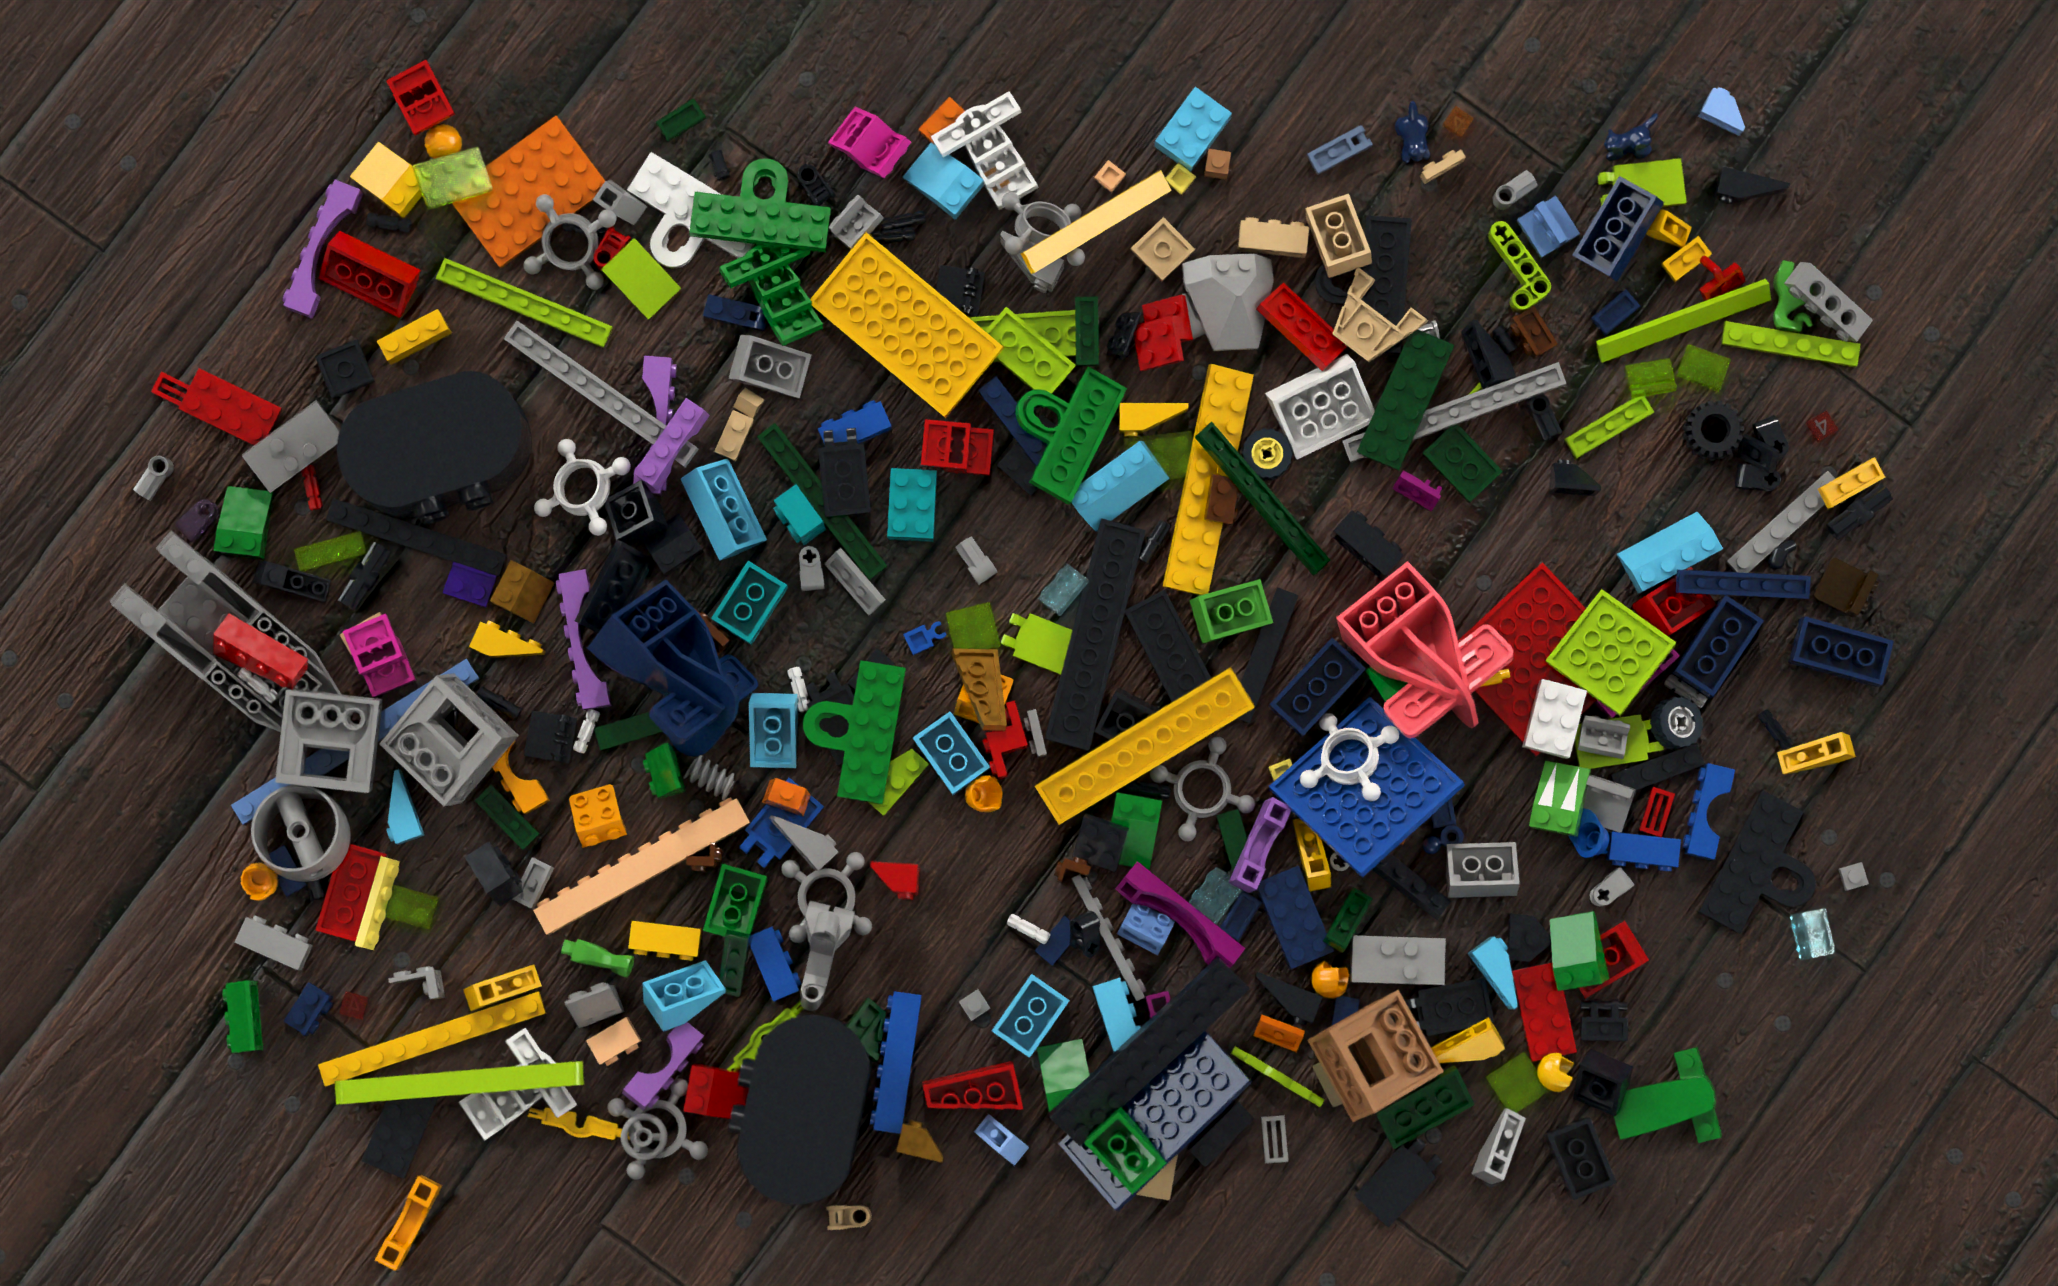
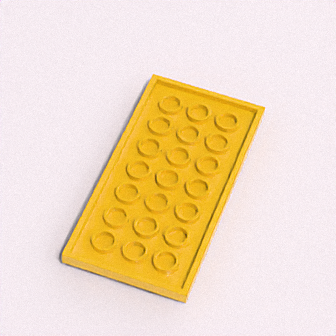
[810,233,1004,418]

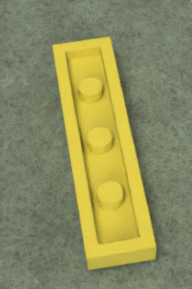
[355,856,400,950]

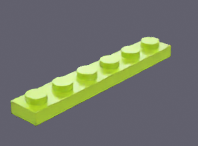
[1721,321,1861,367]

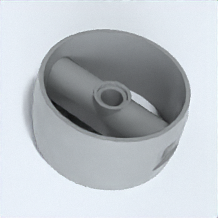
[251,785,351,882]

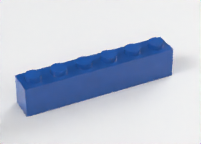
[870,991,922,1134]

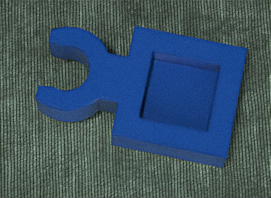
[903,621,947,656]

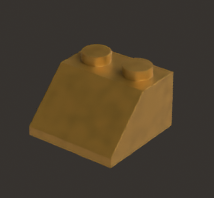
[490,560,555,624]
[896,1120,944,1162]

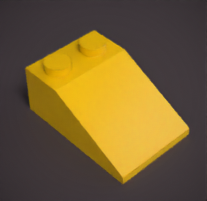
[350,142,432,218]

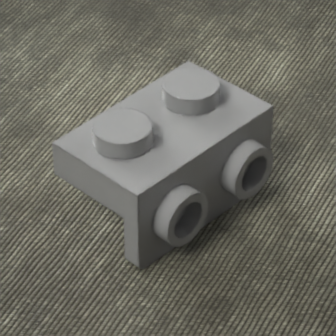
[828,195,884,250]
[1578,716,1630,759]

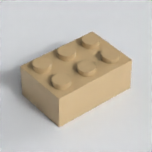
[1306,194,1372,278]

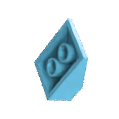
[903,143,984,220]
[749,693,798,768]
[1467,936,1518,1010]
[643,960,726,1031]

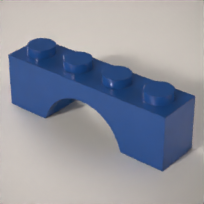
[1682,763,1735,860]

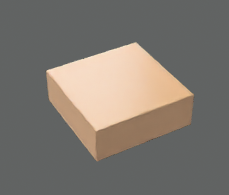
[1094,160,1126,193]

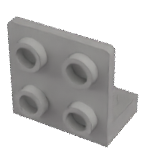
[1584,775,1636,833]
[388,966,445,999]

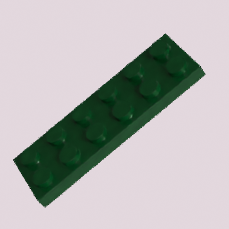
[1357,330,1455,471]

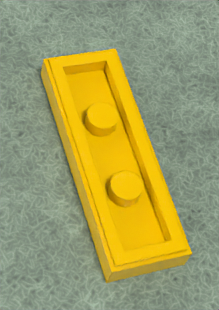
[1818,457,1885,509]

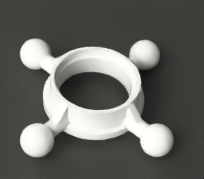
[534,439,631,536]
[1300,713,1399,801]

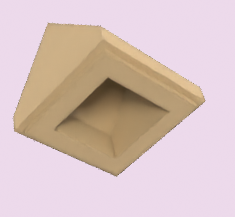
[733,388,765,418]

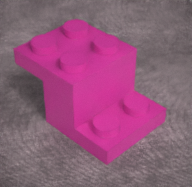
[828,107,911,178]
[342,614,416,698]

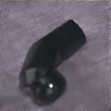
[1768,540,1797,570]

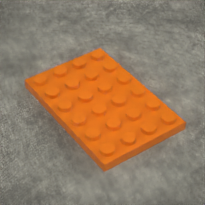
[446,116,605,269]

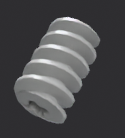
[684,755,736,801]

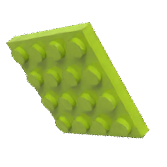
[1546,589,1676,716]

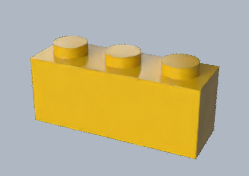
[377,309,451,365]
[628,921,702,961]

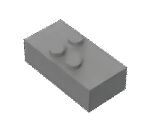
[242,400,340,493]
[1350,936,1446,985]

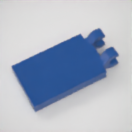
[740,777,824,869]

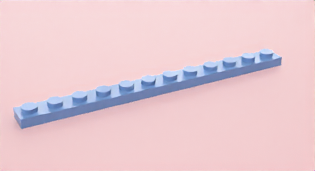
[231,659,479,825]

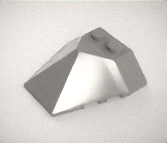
[1182,254,1274,351]

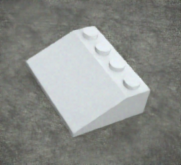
[1265,354,1375,459]

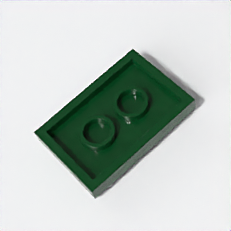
[1422,424,1503,503]

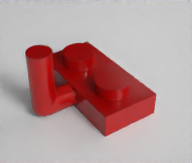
[1699,256,1746,301]

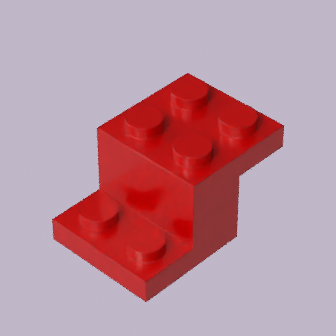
[386,60,455,135]
[1134,295,1193,371]
[921,419,994,476]
[982,701,1028,780]

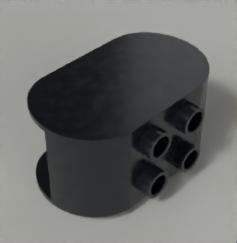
[337,371,532,524]
[728,1015,872,1204]

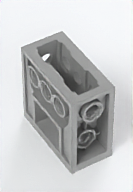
[379,673,519,807]
[275,689,383,793]

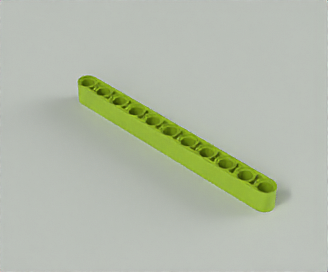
[335,1061,584,1105]

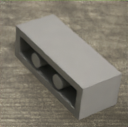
[235,915,313,971]

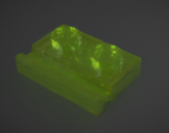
[1676,344,1731,391]
[1624,358,1677,398]
[385,885,439,929]

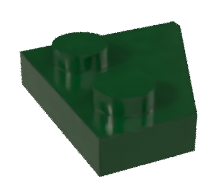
[846,998,886,1062]

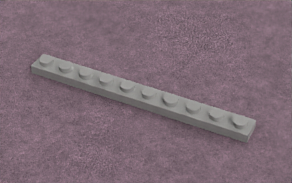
[504,321,699,468]
[1342,362,1566,463]

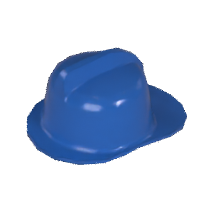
[1568,808,1610,858]

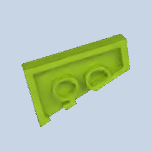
[868,749,929,816]

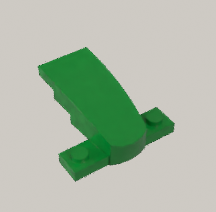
[719,245,823,346]
[1614,1047,1722,1143]

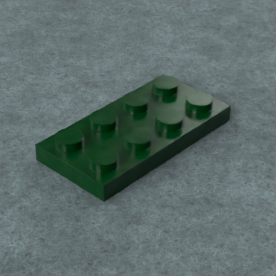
[1375,1065,1475,1149]

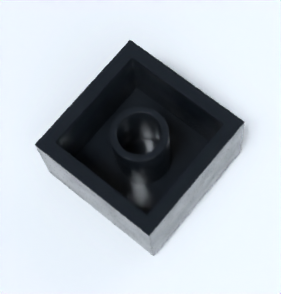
[465,842,523,906]

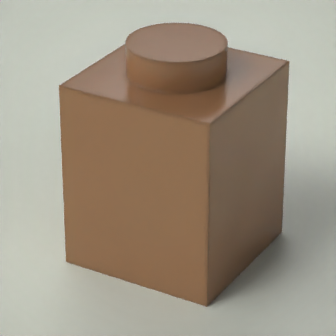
[1204,149,1231,180]

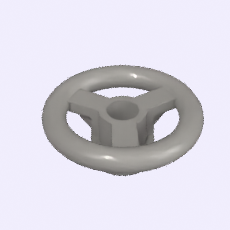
[621,1113,667,1160]

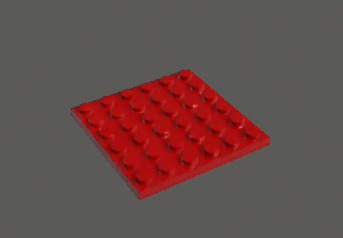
[1458,562,1597,757]

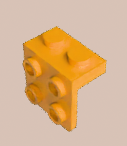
[569,784,627,847]

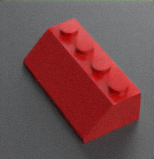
[318,231,421,318]
[871,862,920,900]

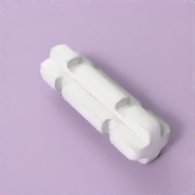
[787,667,810,712]
[237,668,278,703]
[573,709,600,753]
[1007,914,1050,944]

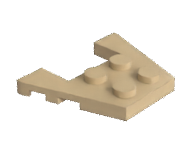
[1333,267,1428,362]

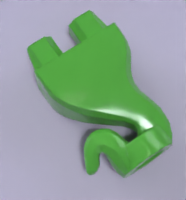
[1773,261,1814,333]
[561,939,634,978]

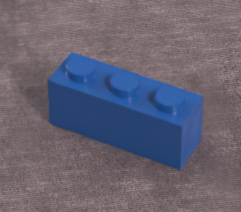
[818,400,892,445]
[1606,832,1681,872]
[749,927,802,1002]

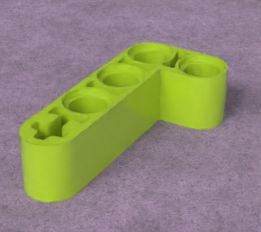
[1488,221,1551,313]

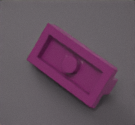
[1392,470,1442,511]

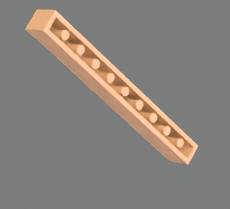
[533,797,750,935]

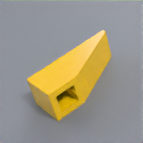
[469,620,546,658]

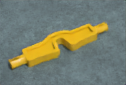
[528,1107,630,1140]

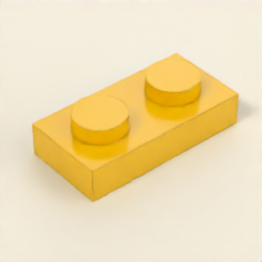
[1661,236,1712,282]

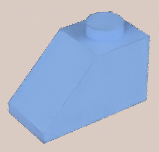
[1699,88,1745,136]
[974,1114,1029,1165]

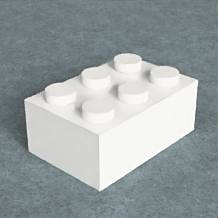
[1522,679,1587,759]

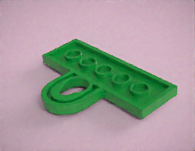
[689,159,831,252]
[1015,366,1127,505]
[803,660,906,804]

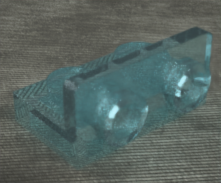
[1038,564,1089,616]
[1189,867,1242,924]
[1790,908,1836,960]

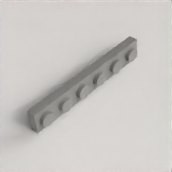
[1726,471,1835,573]
[1072,874,1146,1001]

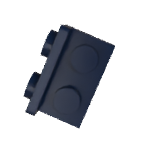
[284,982,333,1036]

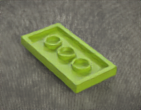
[985,307,1076,394]

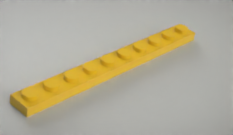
[318,991,546,1087]

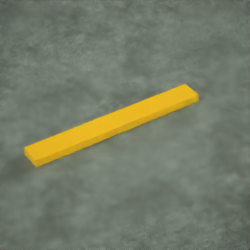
[1020,170,1171,274]

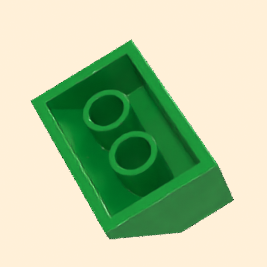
[223,980,263,1053]

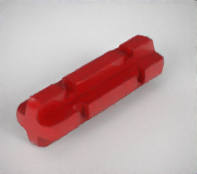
[301,465,323,510]

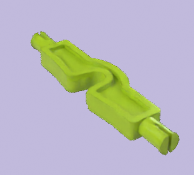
[727,999,804,1071]
[1230,1046,1325,1108]

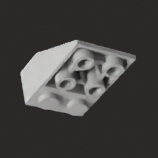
[565,982,625,1028]

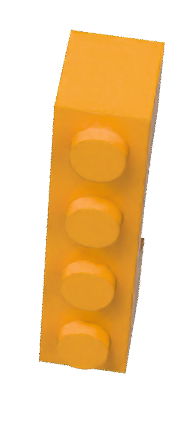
[492,721,550,815]
[375,1175,442,1271]

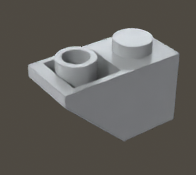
[593,180,648,225]

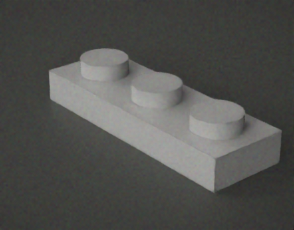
[824,548,886,615]

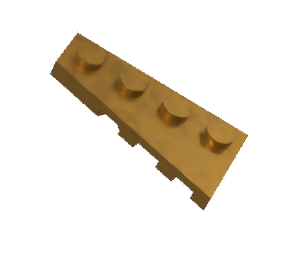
[951,648,1007,731]

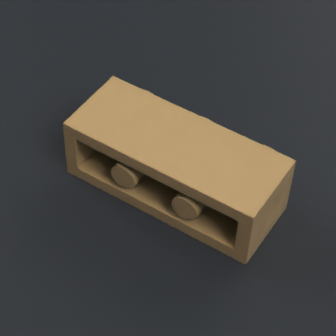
[1237,218,1309,258]

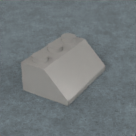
[1446,842,1520,898]

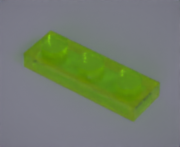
[294,531,367,572]

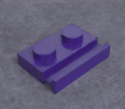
[443,562,497,608]

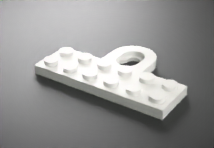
[627,152,754,268]

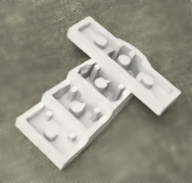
[931,91,1038,210]
[459,1028,577,1141]

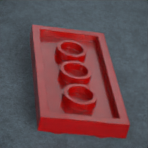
[1256,282,1348,371]
[178,368,282,446]
[316,844,387,942]
[1512,963,1577,1062]

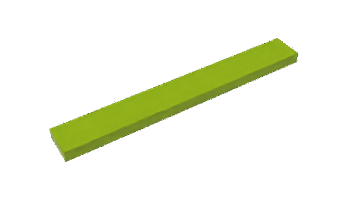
[435,258,613,348]
[1596,279,1771,362]

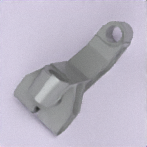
[800,901,855,1011]

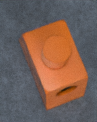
[762,778,811,817]

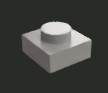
[1838,862,1869,891]
[959,989,991,1021]

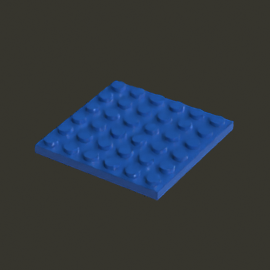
[1269,697,1465,877]

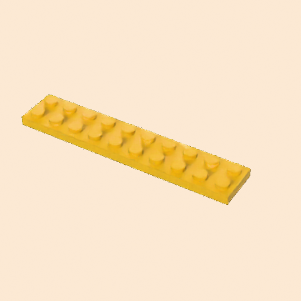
[1162,364,1254,596]
[1035,667,1255,825]

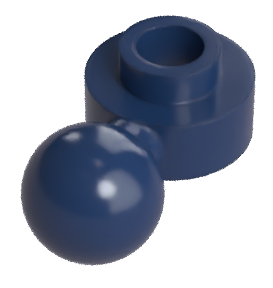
[1422,825,1464,854]

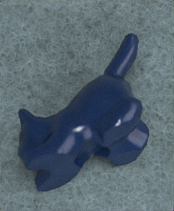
[1395,101,1430,163]
[1604,113,1658,160]

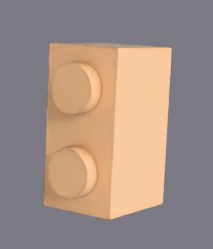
[586,1017,642,1066]

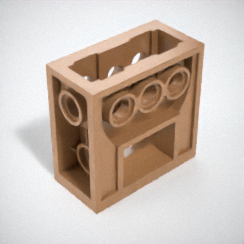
[1308,990,1444,1122]

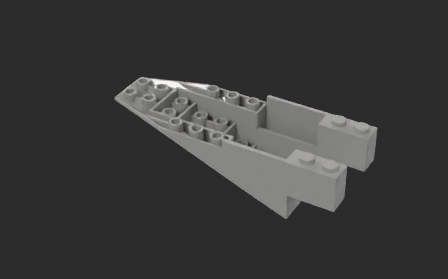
[110,530,353,732]

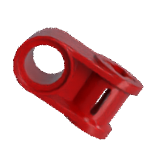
[593,226,632,271]

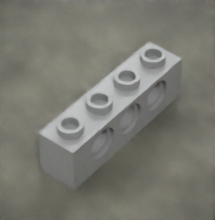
[1784,262,1873,342]

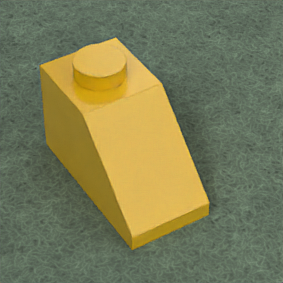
[1646,209,1692,248]

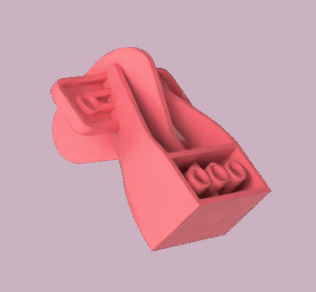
[1336,561,1514,738]

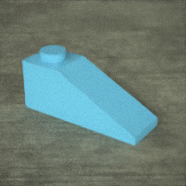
[386,769,425,845]

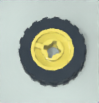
[1242,428,1293,481]

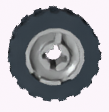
[1650,697,1703,749]

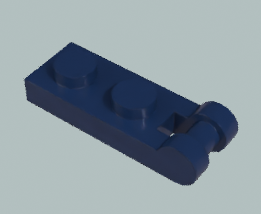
[703,294,767,331]

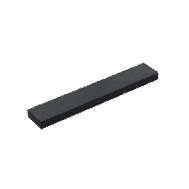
[1236,587,1299,724]

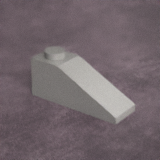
[769,815,838,871]
[1472,1108,1526,1184]

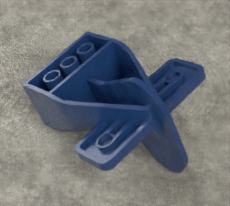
[587,580,758,757]

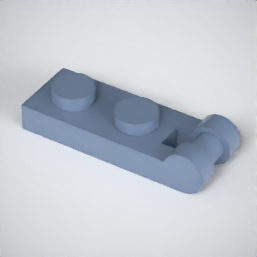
[1307,125,1373,175]

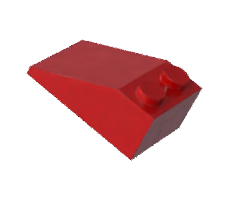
[1632,567,1716,636]
[1578,921,1649,999]
[683,1063,749,1119]

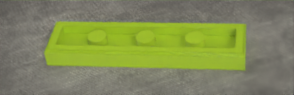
[1564,393,1654,459]

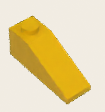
[1119,403,1188,437]
[1777,732,1856,775]
[1293,818,1331,892]
[463,965,542,1011]
[1431,1017,1505,1063]

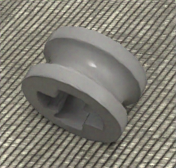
[1330,852,1349,871]

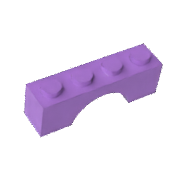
[634,398,710,491]
[1228,797,1291,893]
[622,1022,704,1111]

